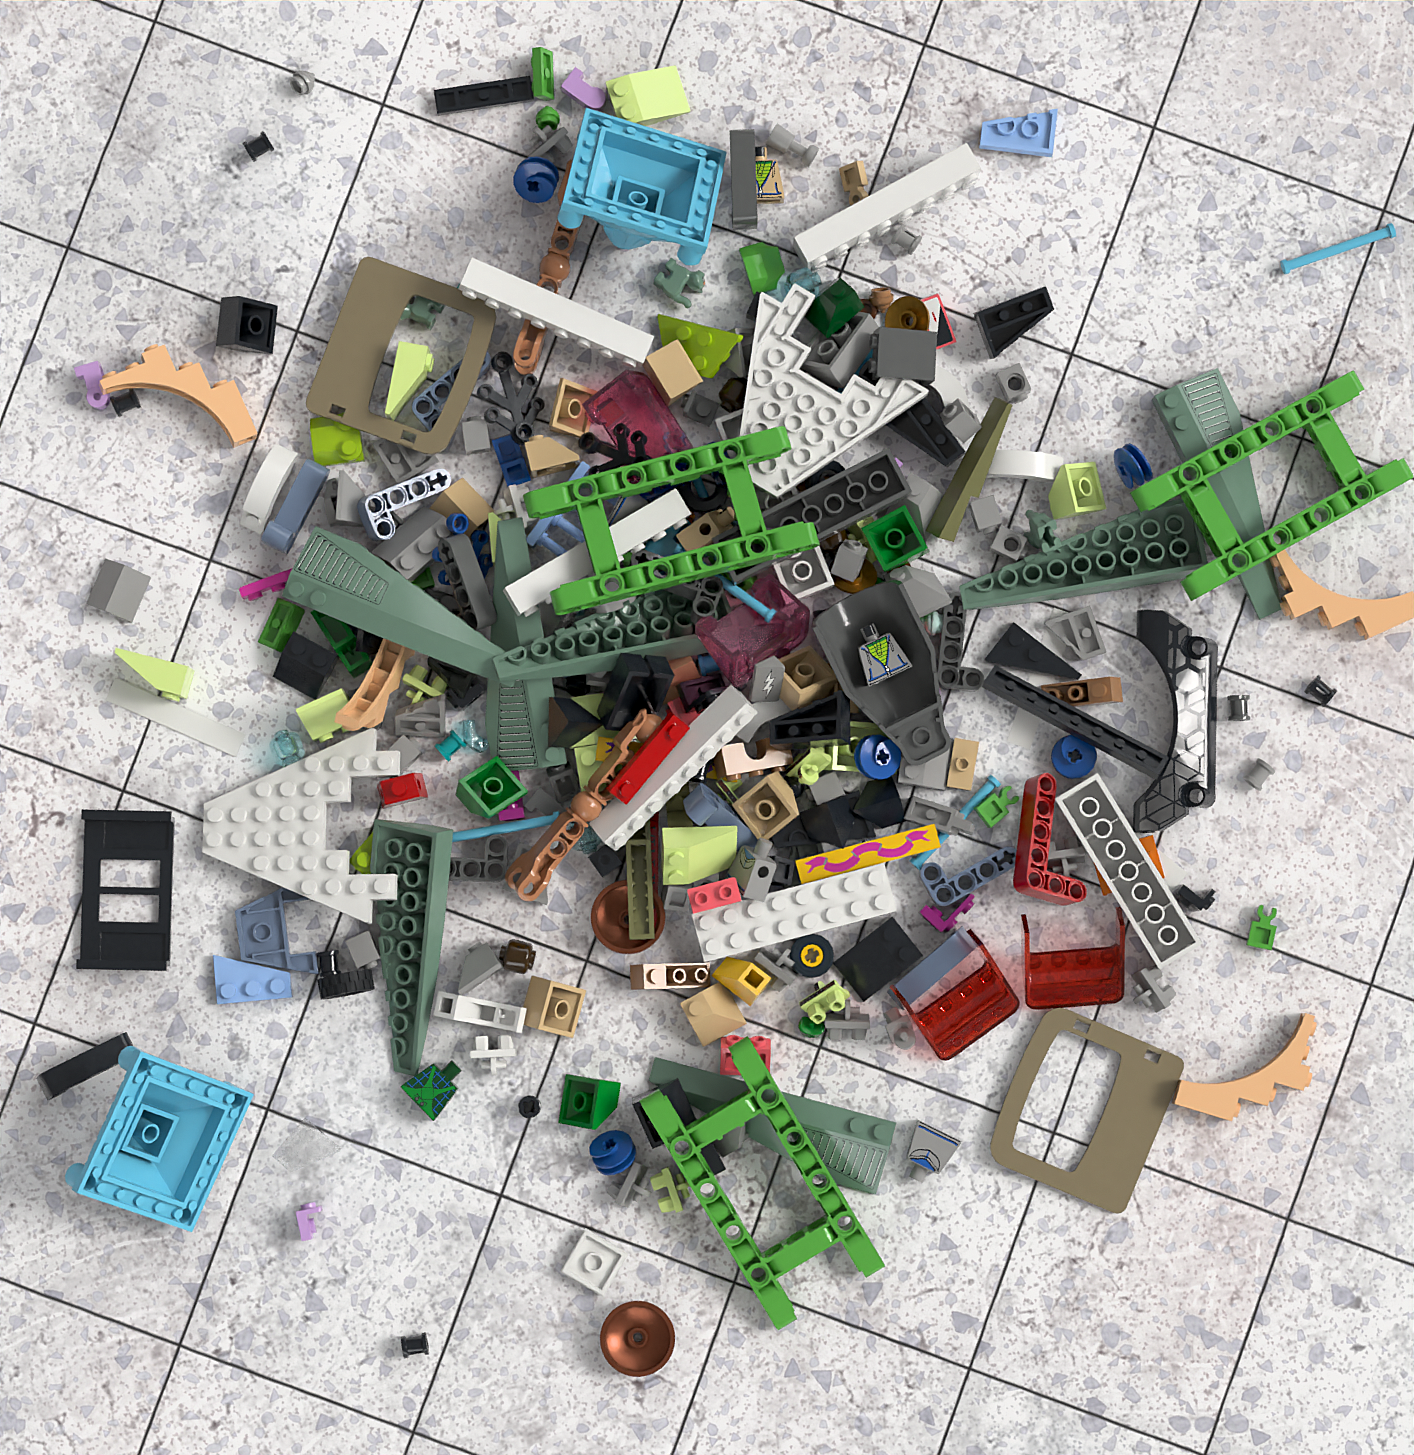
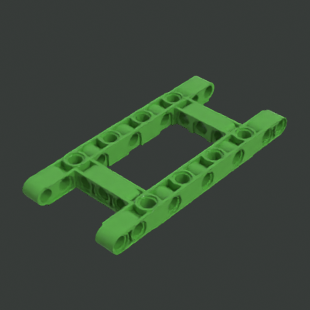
[1130,370,1414,601]
[523,426,820,615]
[639,1036,885,1330]

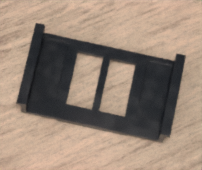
[76,809,175,971]

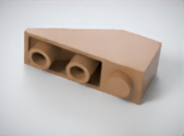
[1041,677,1123,707]
[630,962,711,990]

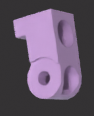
[561,67,606,112]
[74,361,111,410]

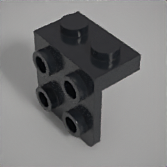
[675,673,747,714]

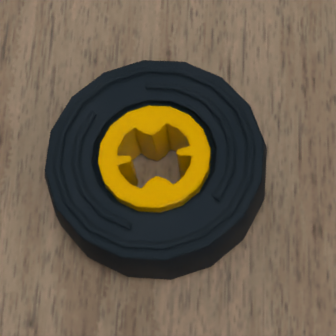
[789,934,834,978]

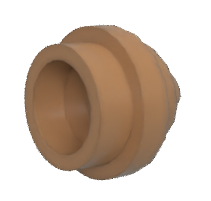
[869,287,894,314]

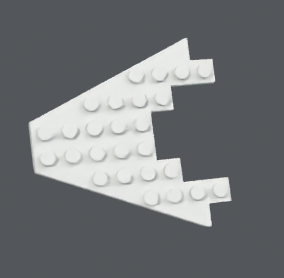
[739,283,929,499]
[202,728,400,924]

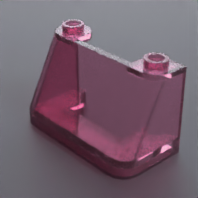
[582,370,693,484]
[695,574,810,687]

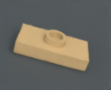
[946,738,979,791]

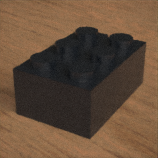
[597,653,675,731]

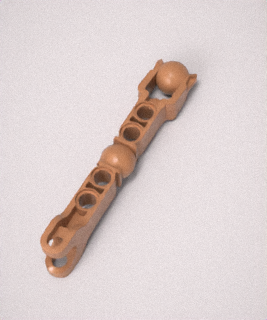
[513,159,585,376]
[505,708,663,901]

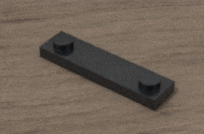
[434,76,534,116]

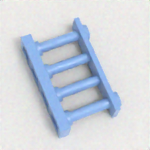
[526,461,619,557]

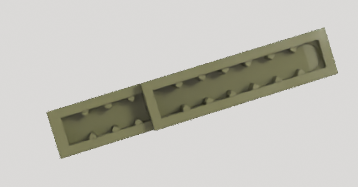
[926,397,1013,542]
[626,819,655,940]

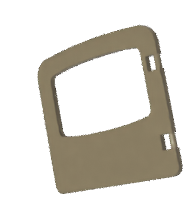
[306,257,496,455]
[990,1008,1184,1214]

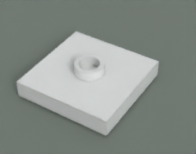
[560,1228,628,1297]

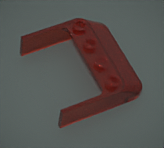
[1021,907,1125,1010]
[889,929,1020,1061]

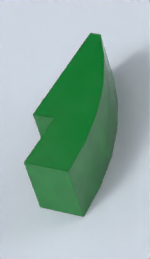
[310,610,373,679]

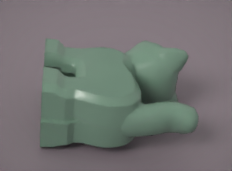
[653,258,705,309]
[400,296,445,330]
[1023,510,1062,553]

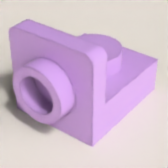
[296,1202,323,1241]

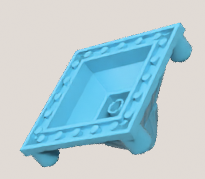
[557,108,727,266]
[65,1046,254,1232]

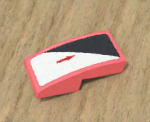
[921,293,956,350]

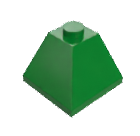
[861,505,930,572]
[455,756,528,819]
[558,1074,621,1130]

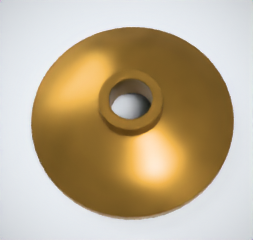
[885,296,930,331]
[829,559,877,594]

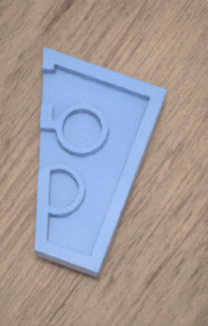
[979,108,1058,157]
[213,955,292,1004]

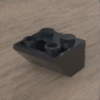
[632,1078,697,1149]

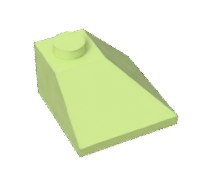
[1048,462,1106,520]

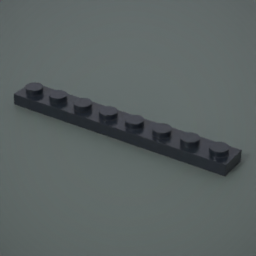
[982,665,1169,780]

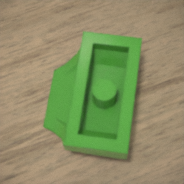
[739,242,785,296]

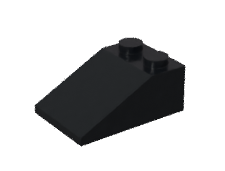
[833,916,923,1002]

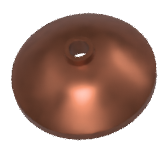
[591,880,665,954]
[600,1301,675,1377]

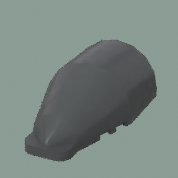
[811,580,951,766]

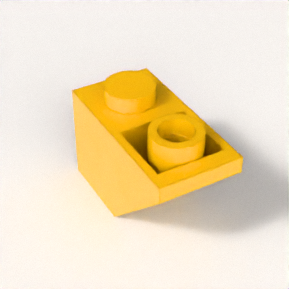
[712,957,771,1006]

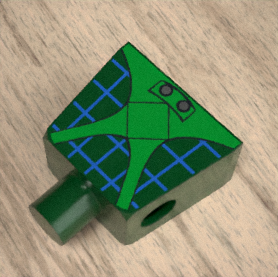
[401,1060,462,1121]

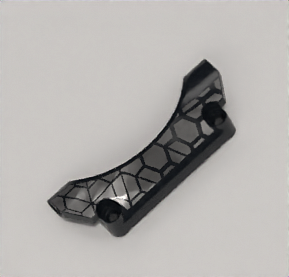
[1133,609,1218,833]

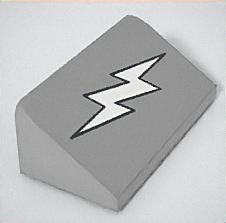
[748,656,785,702]

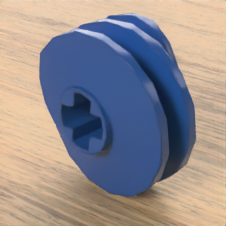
[513,157,560,203]
[1113,443,1153,489]
[854,735,901,779]
[1051,735,1097,779]
[589,1130,637,1175]

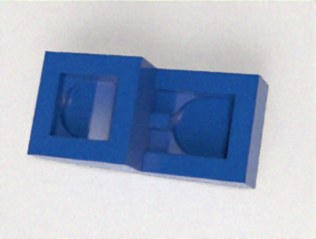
[491,434,531,487]

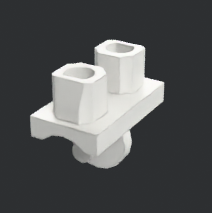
[494,484,537,529]
[470,1035,517,1076]

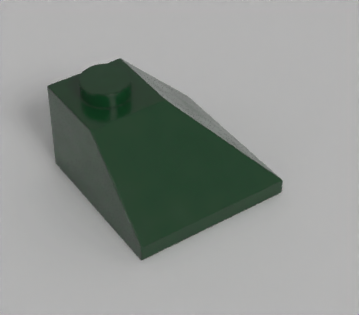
[804,277,864,339]

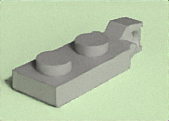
[904,796,975,836]

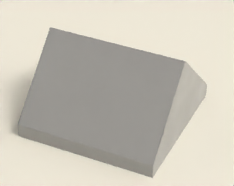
[86,558,151,623]

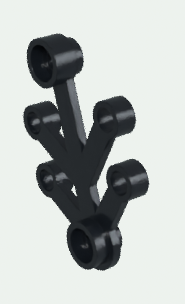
[477,351,545,445]
[578,423,652,479]

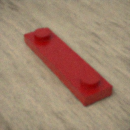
[606,712,690,805]

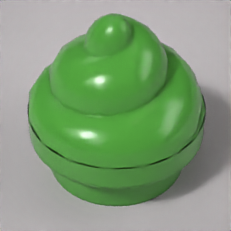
[536,106,560,131]

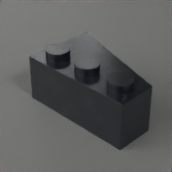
[973,286,1054,359]
[885,397,966,467]
[770,690,851,751]

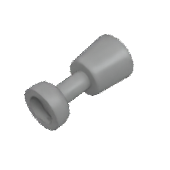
[765,123,819,168]

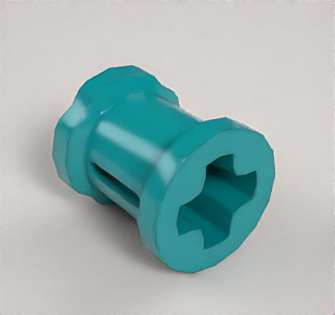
[434,729,467,762]

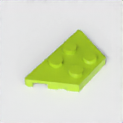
[657,314,743,379]

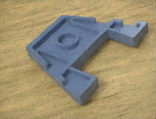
[235,887,319,974]

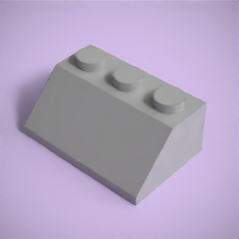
[801,312,879,389]
[370,506,454,582]

